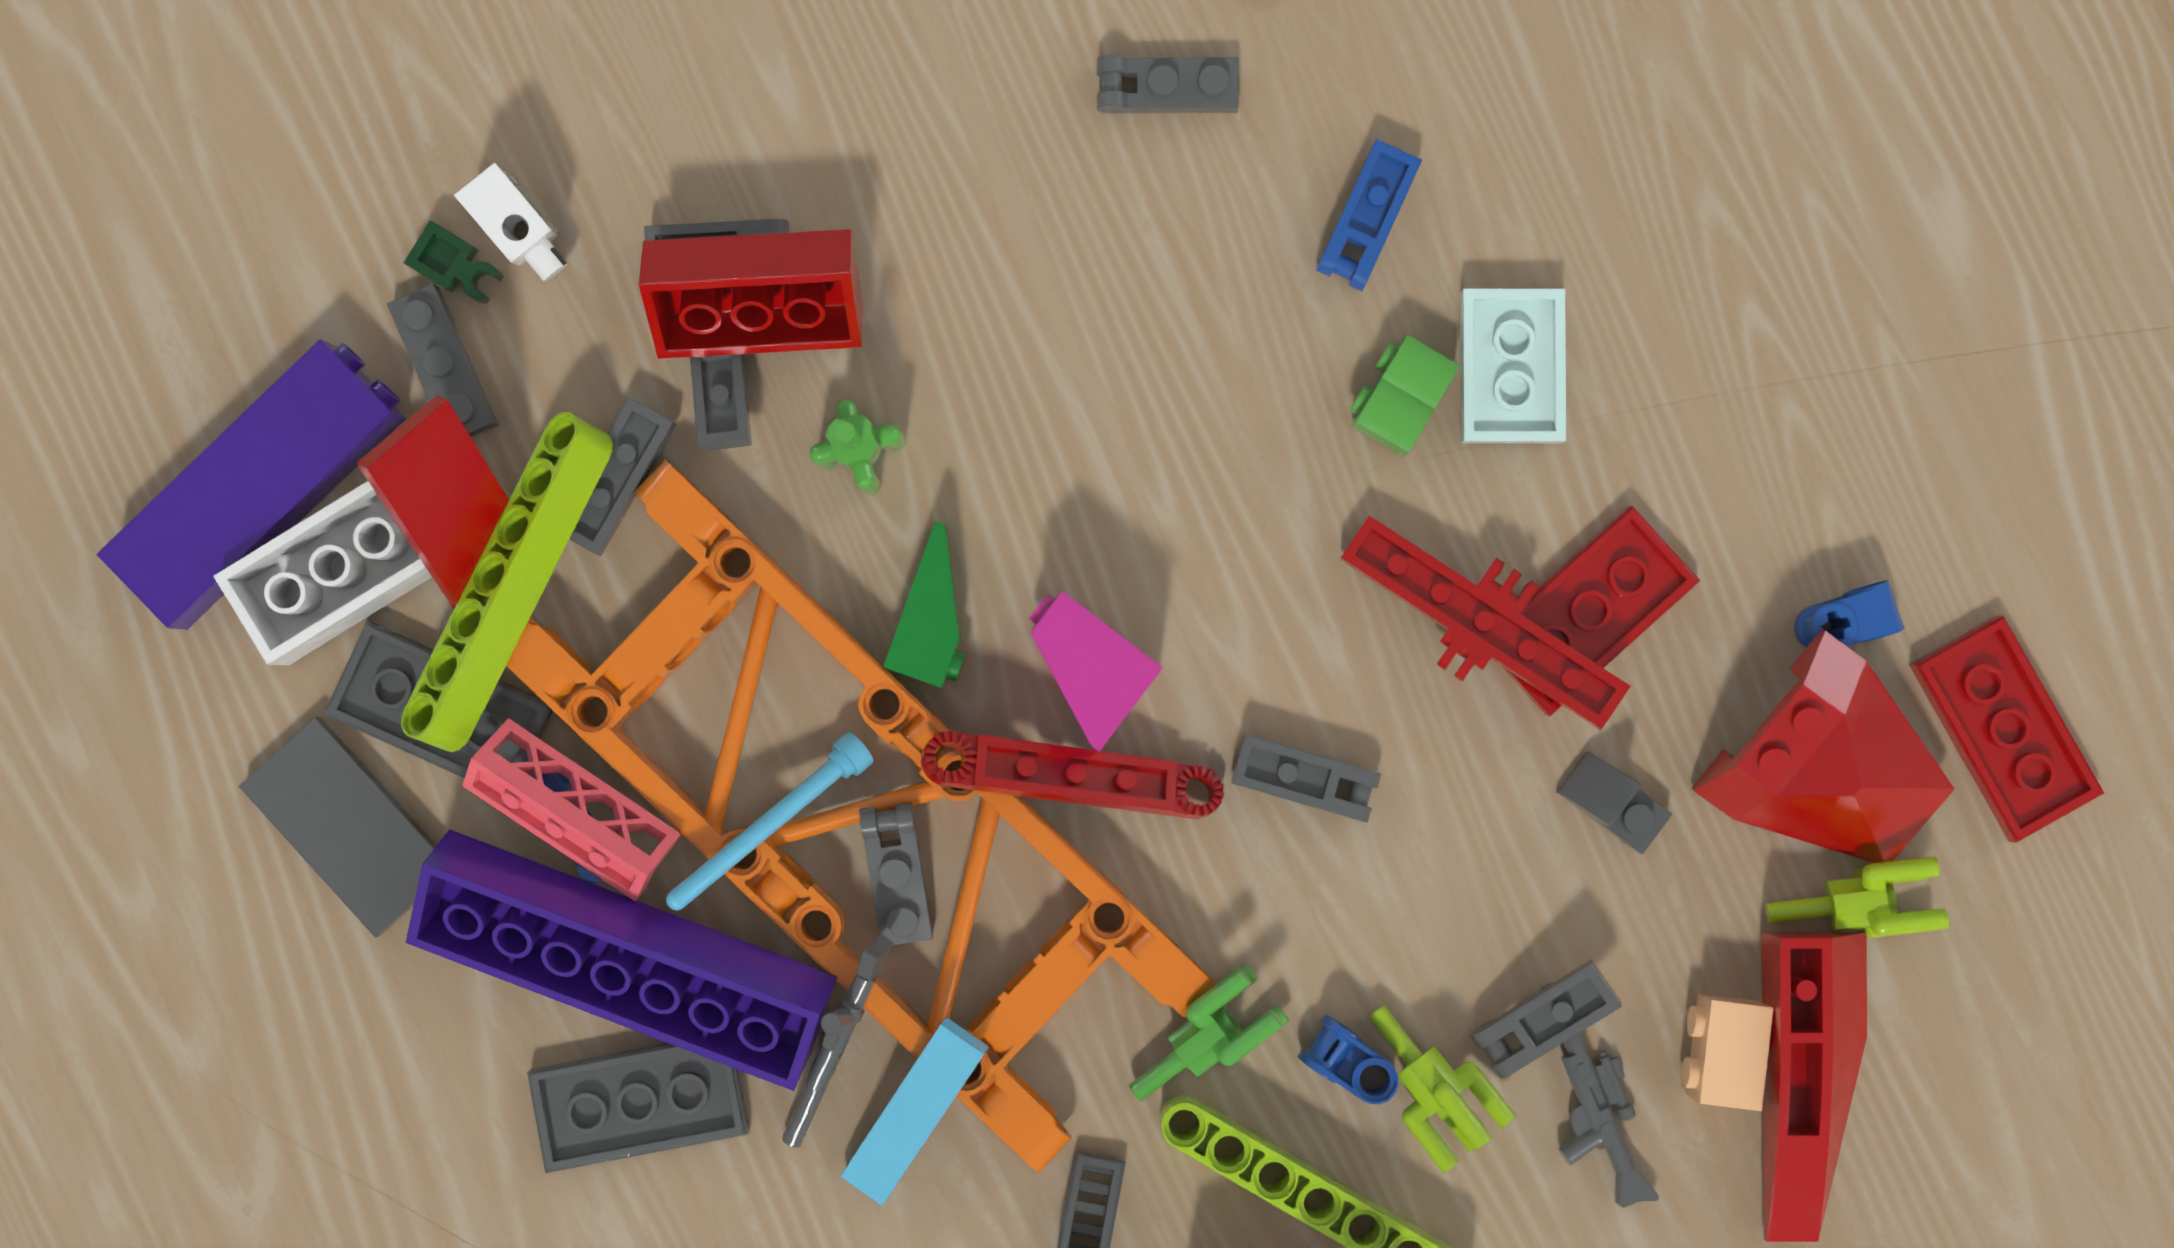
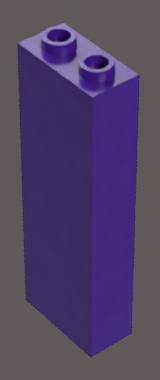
[96,339,407,630]

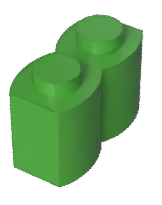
[1349,334,1460,457]

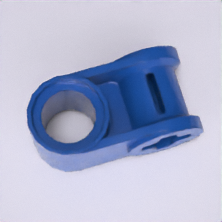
[1794,580,1905,648]
[1297,1014,1398,1104]

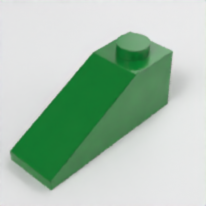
[883,521,966,688]

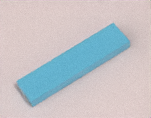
[840,1017,989,1206]

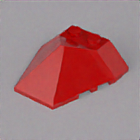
[1692,628,1955,863]

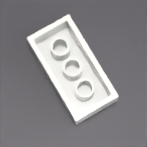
[213,481,432,665]

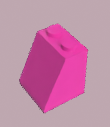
[1029,591,1163,751]

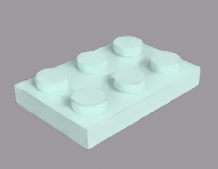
[1460,289,1566,443]

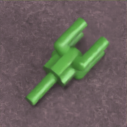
[810,398,906,495]
[1129,963,1289,1101]

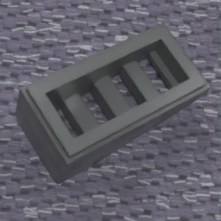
[1057,1152,1126,1248]

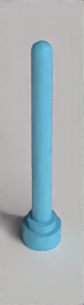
[666,731,874,910]

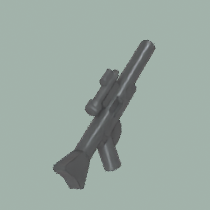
[782,935,894,1147]
[1541,981,1659,1208]

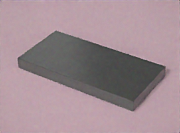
[324,622,553,778]
[238,717,436,938]
[527,1043,750,1173]

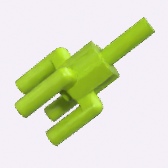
[1765,856,1949,938]
[1368,1005,1517,1174]

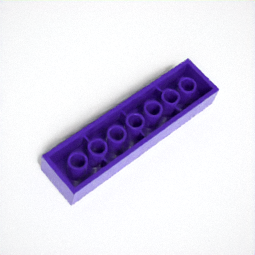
[405,829,838,1091]

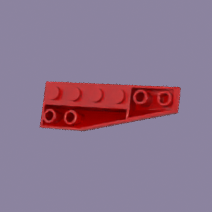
[1761,931,1867,1242]

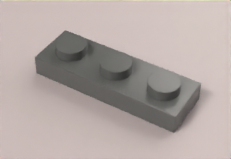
[387,284,499,437]
[569,397,677,556]

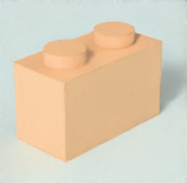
[1681,993,1773,1111]

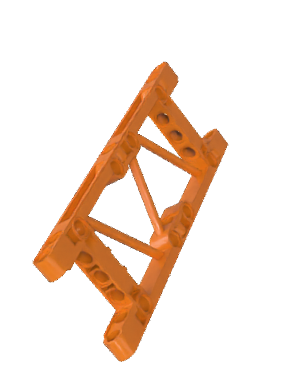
[506,459,1217,1172]

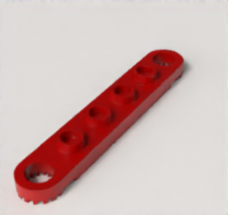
[921,731,1225,819]

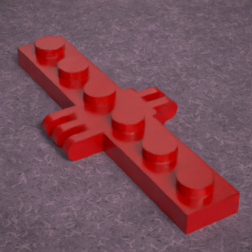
[1341,515,1631,730]

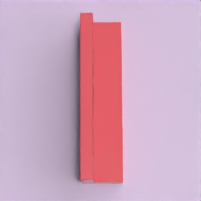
[462,718,681,901]

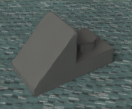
[1557,752,1672,855]

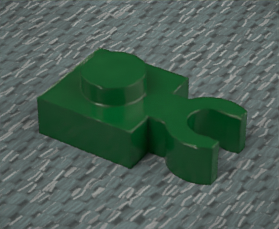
[403,220,504,304]

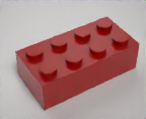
[638,229,863,359]

